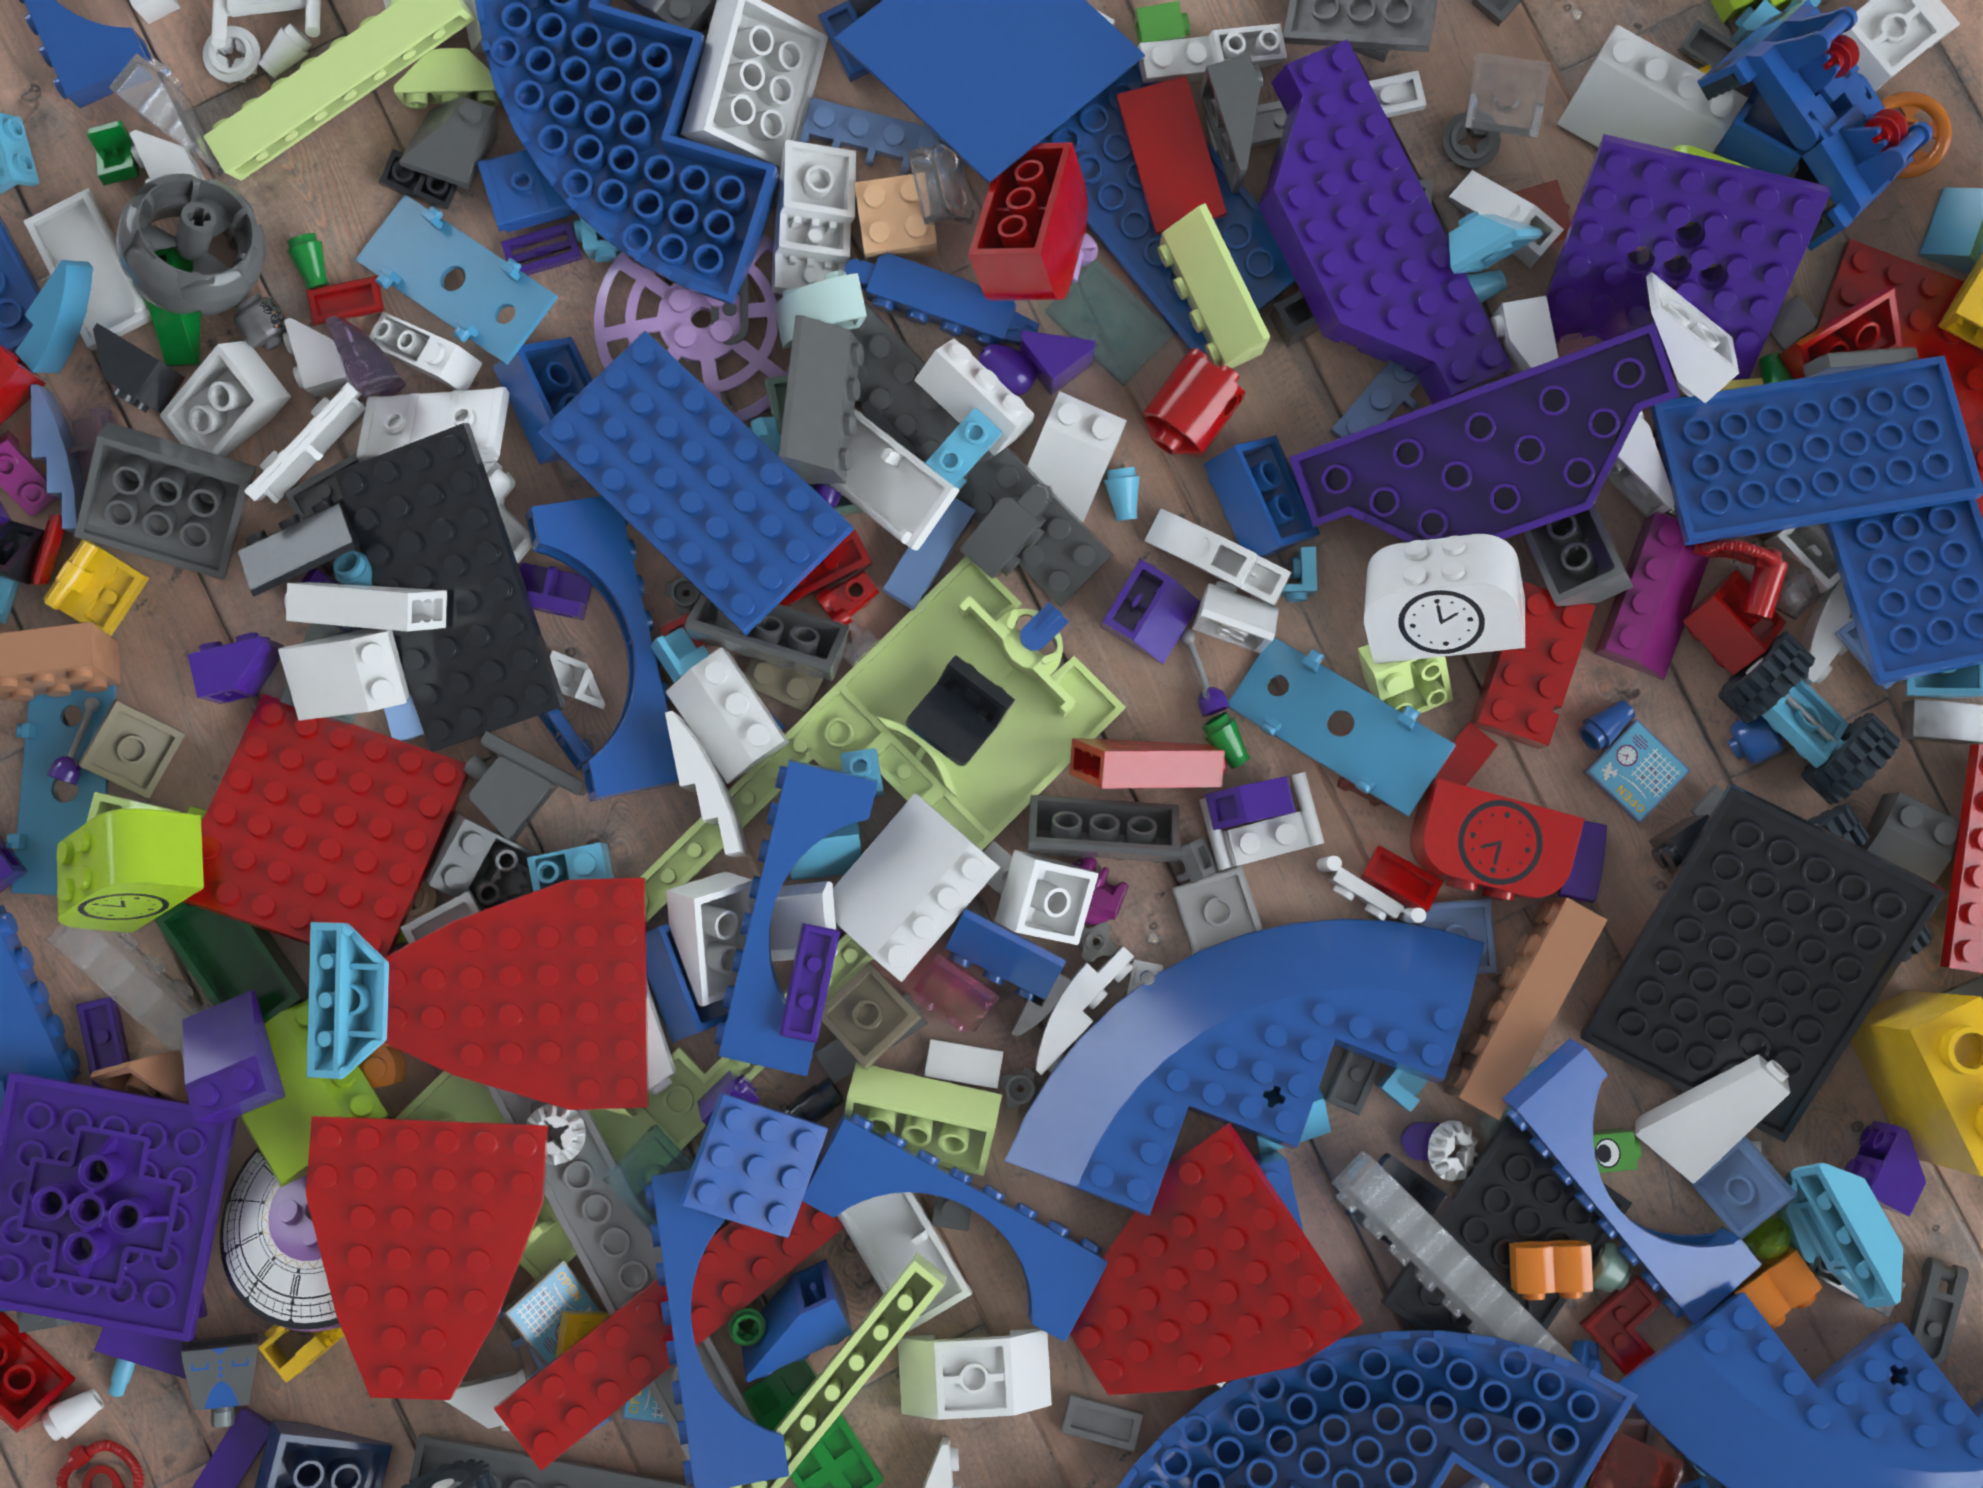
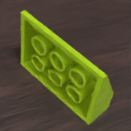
[240,999,388,1187]

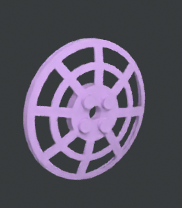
[594,234,789,424]

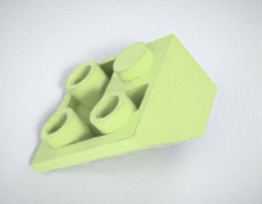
[1358,644,1453,714]

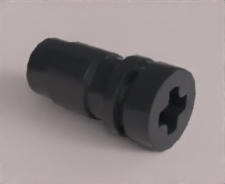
[779,1077,845,1123]

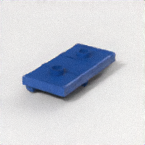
[477,149,577,233]

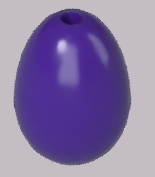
[979,344,1037,396]

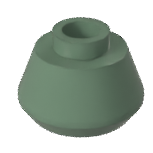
[1592,1242,1631,1292]

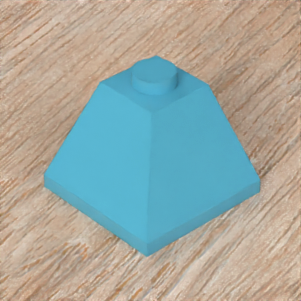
[1448,212,1544,274]

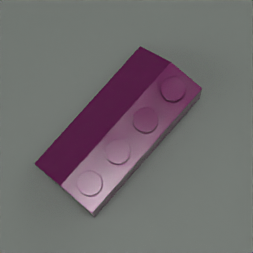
[1594,512,1709,680]

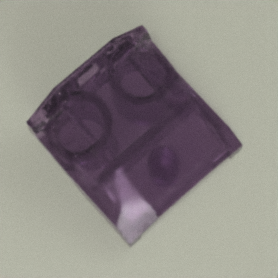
[326,316,407,397]

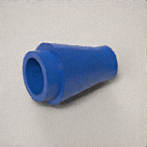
[1579,700,1635,751]

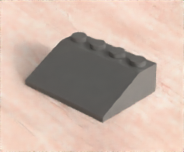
[74,422,257,580]

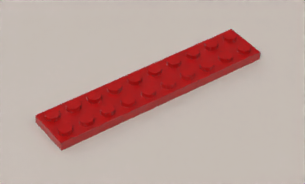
[494,1201,844,1471]

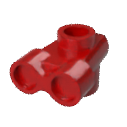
[814,571,880,625]

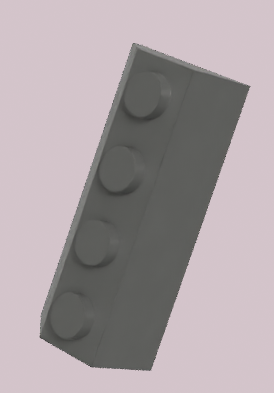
[779,315,864,484]
[685,593,850,681]
[1027,795,1181,863]

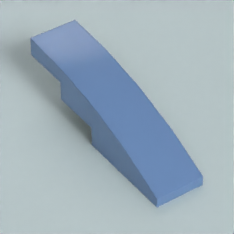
[31,384,86,534]

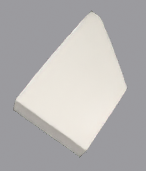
[549,650,606,709]

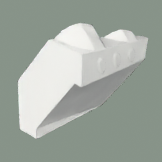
[755,881,838,962]

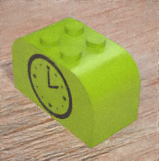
[56,808,204,933]

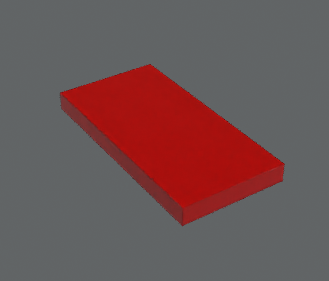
[1116,75,1227,236]

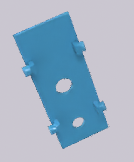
[355,194,558,365]
[1229,637,1456,817]
[6,686,117,895]

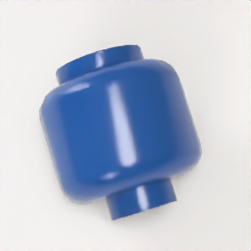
[1727,716,1785,765]

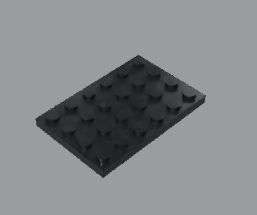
[1381,1116,1632,1347]

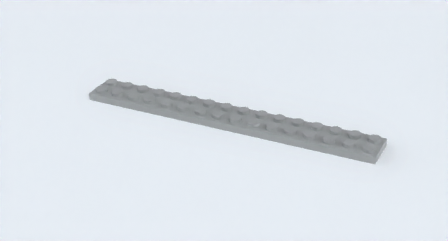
[400,891,757,1460]

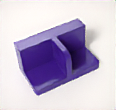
[520,563,592,621]

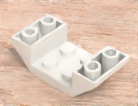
[1841,0,1960,92]
[898,1328,1052,1420]

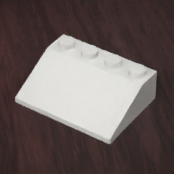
[681,0,828,169]
[1557,25,1748,153]
[833,793,1000,982]

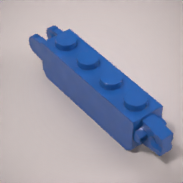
[844,253,1039,347]

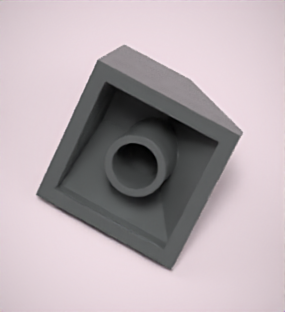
[399,96,497,189]

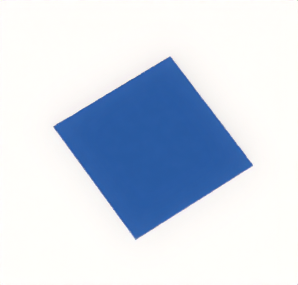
[835,0,1145,183]

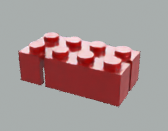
[1470,582,1595,749]

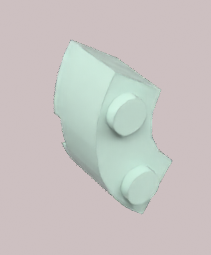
[774,271,867,348]

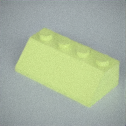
[1157,203,1271,368]
[844,1062,1002,1176]

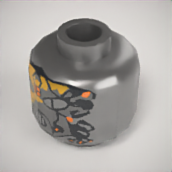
[234,293,288,351]

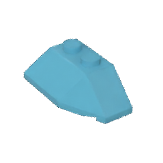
[307,922,389,1079]
[1790,1163,1903,1308]

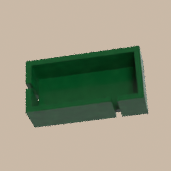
[154,902,309,1024]

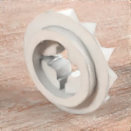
[203,26,262,85]
[526,1104,586,1165]
[1428,1120,1479,1181]

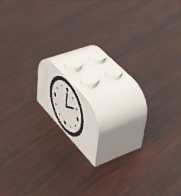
[1364,534,1525,664]

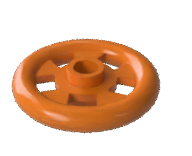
[1881,91,1952,179]

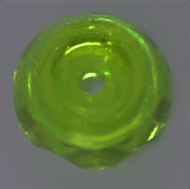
[1743,1217,1790,1259]

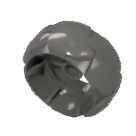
[116,173,266,316]

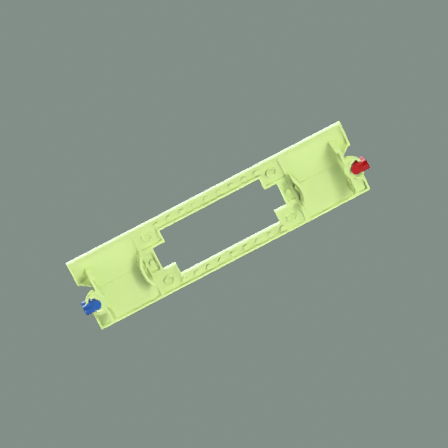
[395,556,1126,1280]

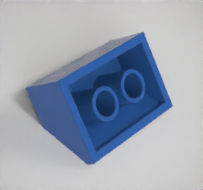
[493,337,592,465]
[1203,435,1321,559]
[945,908,1066,1003]
[646,923,729,1043]

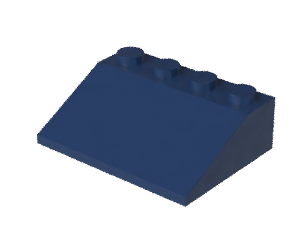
[254,1420,392,1488]

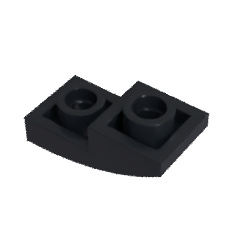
[379,149,458,210]

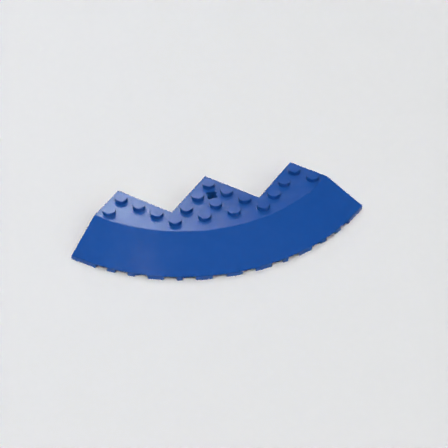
[475,0,779,305]
[1005,919,1484,1216]
[1617,1292,1983,1488]
[1117,1330,1638,1488]

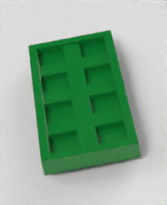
[742,1358,885,1488]

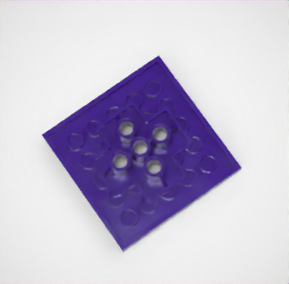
[1544,134,1831,380]
[0,1072,238,1342]

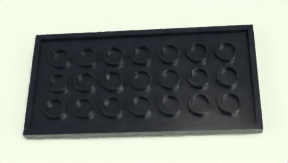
[334,423,566,752]

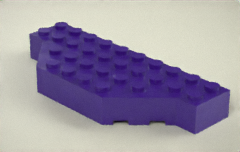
[1259,39,1513,404]
[1289,323,1679,542]

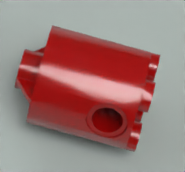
[1142,348,1246,458]

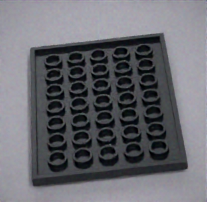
[1580,783,1946,1142]

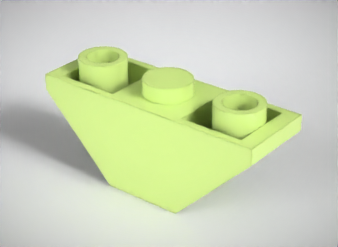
[394,48,501,109]

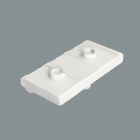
[24,188,152,350]
[244,382,366,503]
[356,387,510,462]
[830,408,959,551]
[837,1192,973,1332]

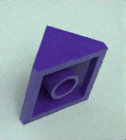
[1020,330,1096,395]

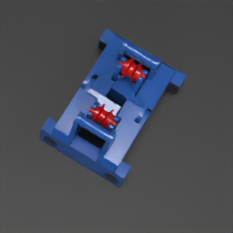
[1697,0,1933,251]

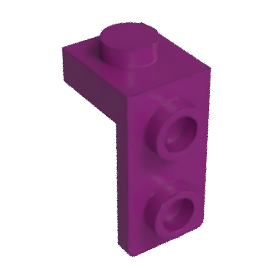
[0,430,57,516]

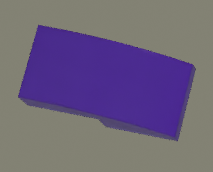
[1558,821,1607,903]

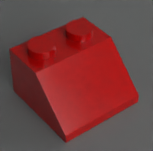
[1682,569,1786,675]

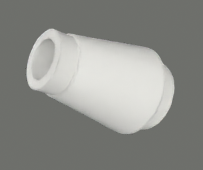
[258,23,313,78]
[41,1388,104,1441]

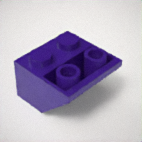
[1100,559,1201,665]
[187,633,284,704]
[1844,1120,1926,1217]

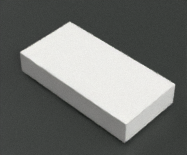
[924,1039,1004,1089]

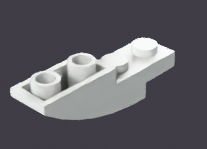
[1138,23,1287,83]
[1144,509,1291,606]
[1800,579,1853,685]
[1035,945,1134,1075]

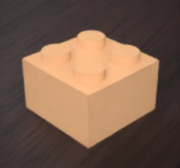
[854,172,938,264]

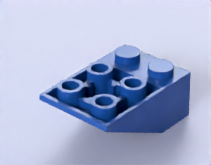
[741,1259,853,1382]

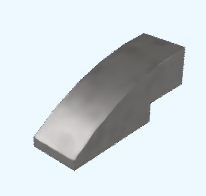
[1902,699,1983,744]

